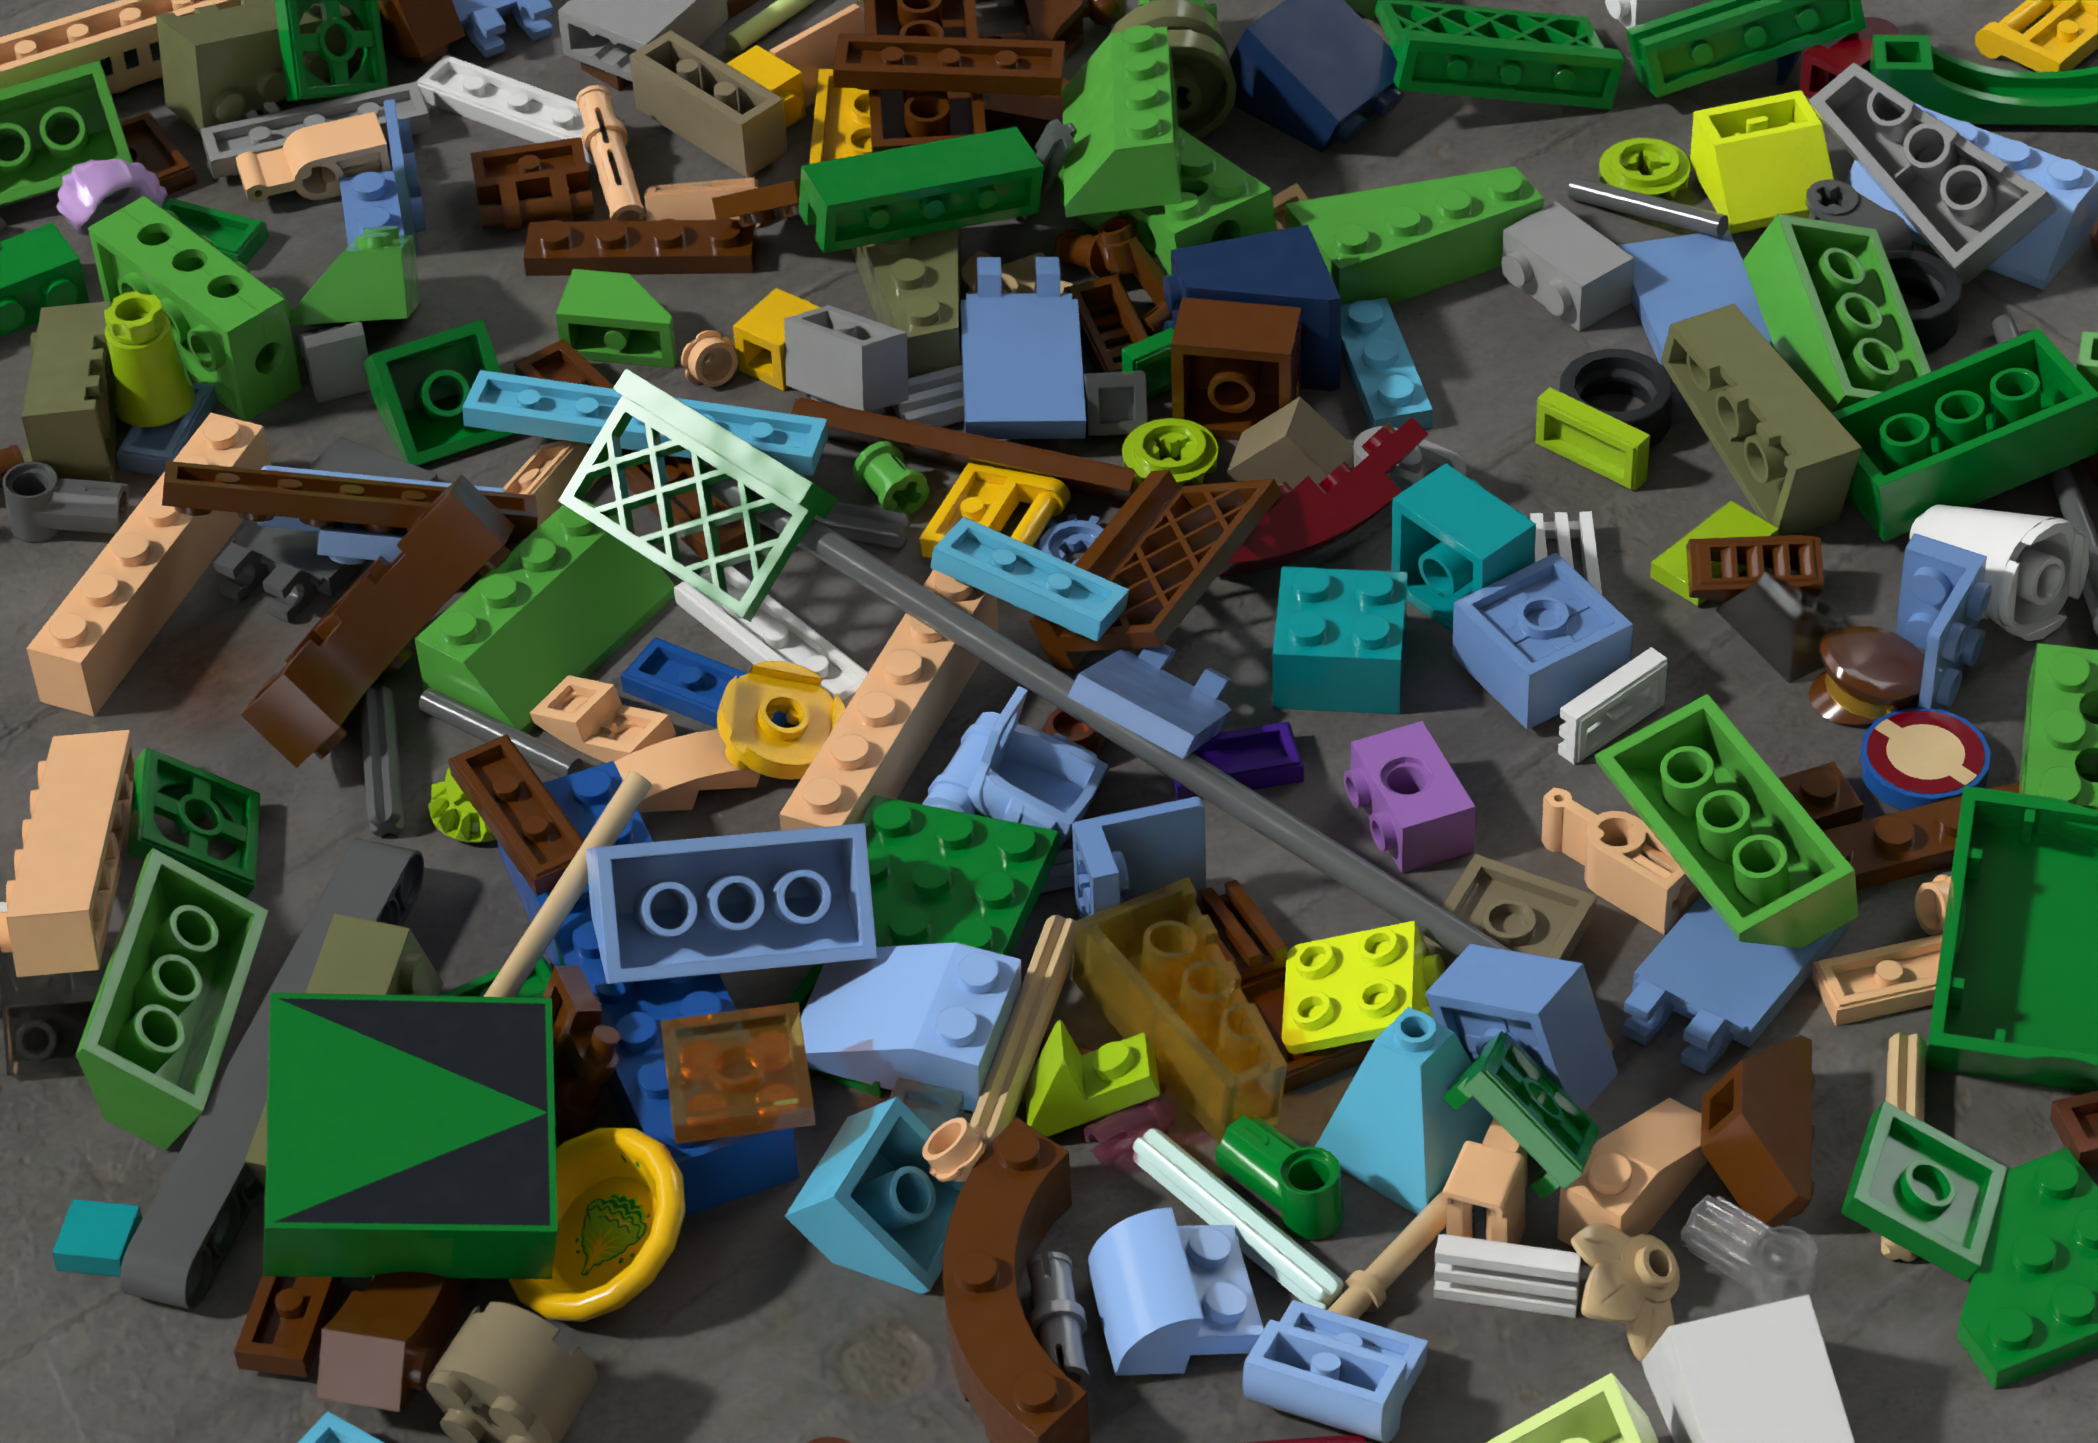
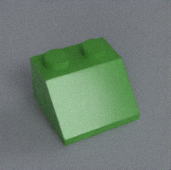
[289,226,420,326]

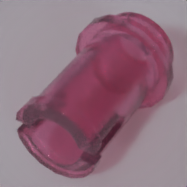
[1084,1091,1176,1166]

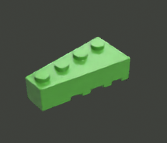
[1284,166,1544,305]

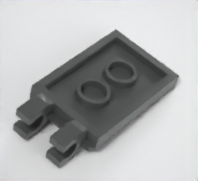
[214,436,438,622]

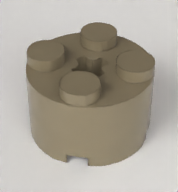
[426,1302,598,1443]

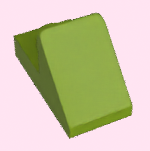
[1024,1020,1160,1137]

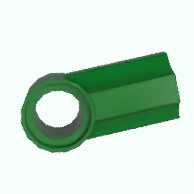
[1215,1114,1345,1241]

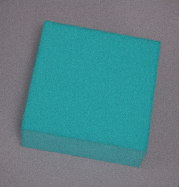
[52,1199,143,1277]

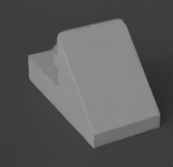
[294,322,370,403]

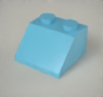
[785,1097,966,1294]

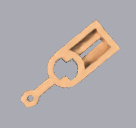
[235,112,391,203]
[1541,787,1701,935]

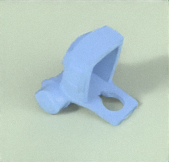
[922,686,1108,848]

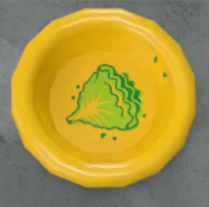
[508,1127,686,1322]

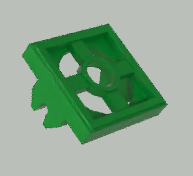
[274,0,389,102]
[127,747,260,898]
[1443,1030,1599,1199]

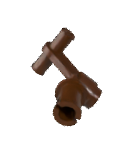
[1054,216,1172,337]

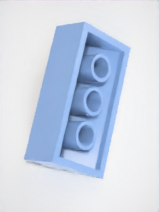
[1839,103,2098,290]
[585,823,877,984]

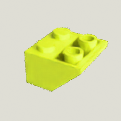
[1690,90,1834,234]

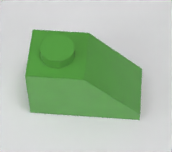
[555,269,677,368]

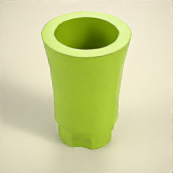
[104,291,196,427]

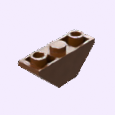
[1700,1035,1815,1236]

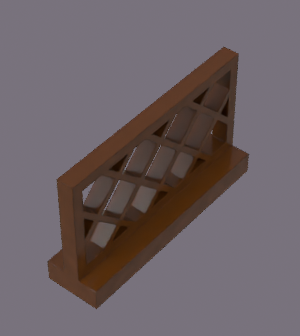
[1029,470,1282,670]

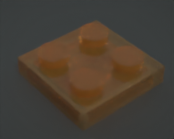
[660,1002,816,1144]

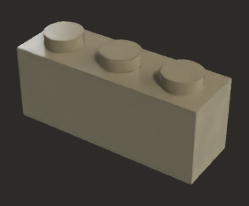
[629,30,788,178]

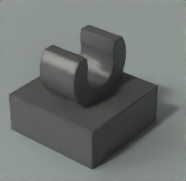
[1083,370,1147,436]

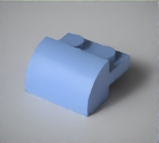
[1086,1207,1264,1376]
[1243,1300,1428,1443]

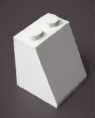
[1642,1294,1855,1443]

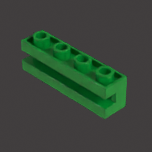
[1626,0,1867,98]
[798,127,1044,253]

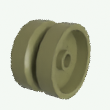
[1109,0,1237,139]

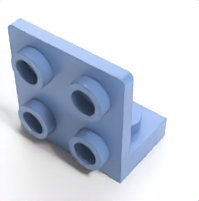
[339,99,427,256]
[1895,533,1992,709]
[1072,797,1206,970]

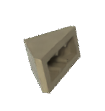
[1227,397,1354,493]

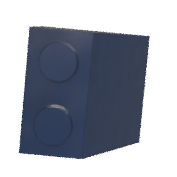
[1229,0,1405,152]
[1163,225,1341,391]

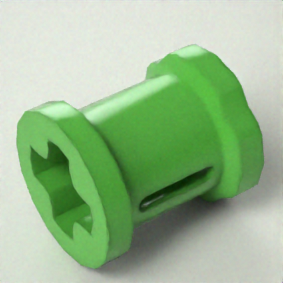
[853,441,930,516]

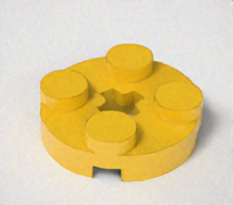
[717,661,845,780]

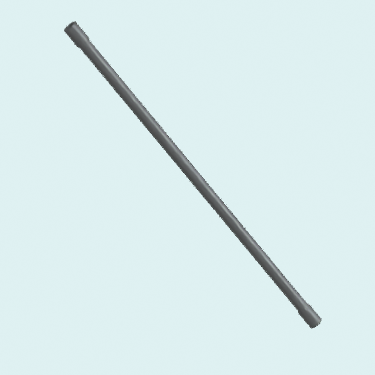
[706,464,1512,956]

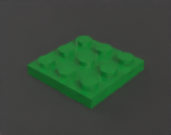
[860,795,1060,957]

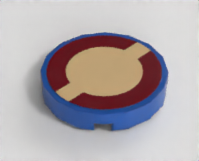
[1859,707,1991,810]

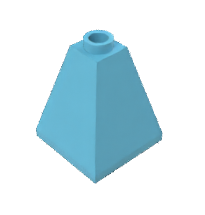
[1315,1006,1494,1215]

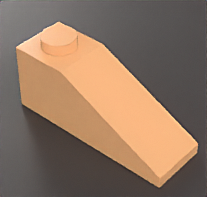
[1557,1098,1708,1248]

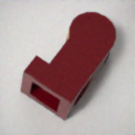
[1800,17,1898,99]

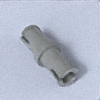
[1027,1251,1090,1388]

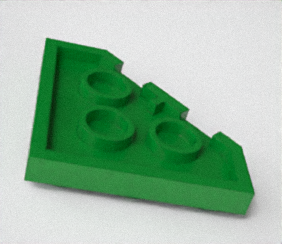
[1956,1147,2098,1390]

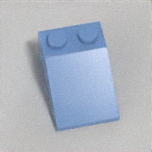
[785,943,1021,1112]

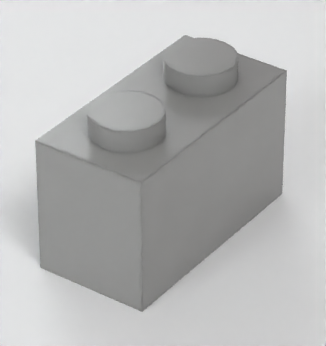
[1501,201,1634,332]
[784,305,908,414]

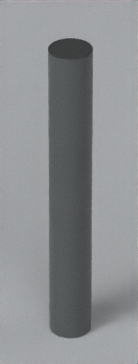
[1568,177,1729,238]
[419,688,583,777]

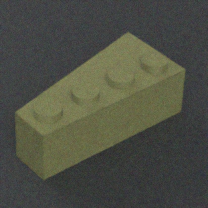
[21,301,119,482]

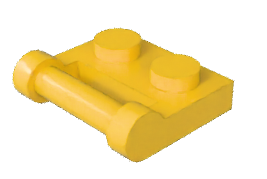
[1975,0,2098,72]
[919,461,1071,558]

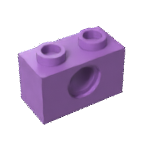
[1344,721,1475,874]

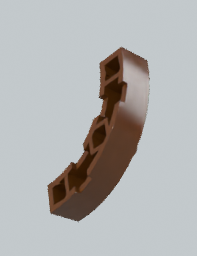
[241,474,515,768]
[943,1117,1090,1443]
[316,1272,481,1412]

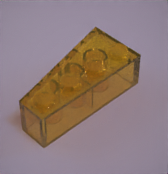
[1071,877,1287,1144]

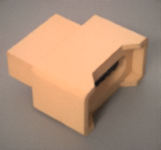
[1441,1118,1528,1244]

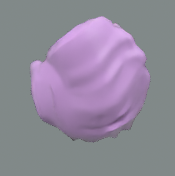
[56,159,167,237]

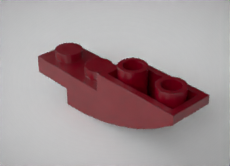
[1217,417,1429,577]

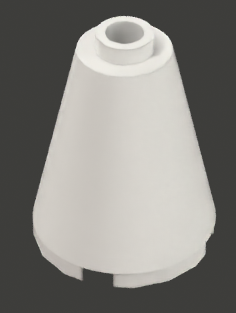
[1910,504,2089,641]

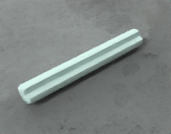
[1132,1128,1344,1310]

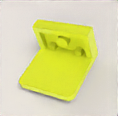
[1282,921,1446,1054]

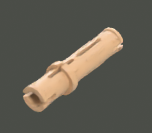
[576,85,646,221]

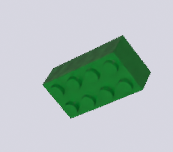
[1832,328,2098,542]

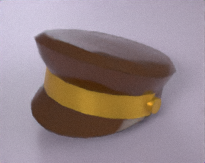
[1809,626,1925,726]

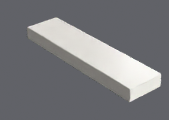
[417,55,625,165]
[674,566,868,709]

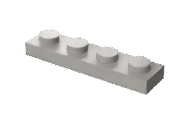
[200,81,432,179]

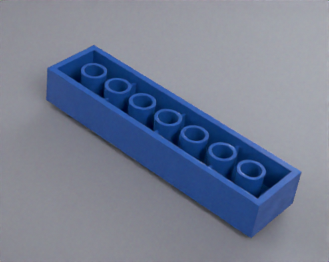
[497,761,799,1217]

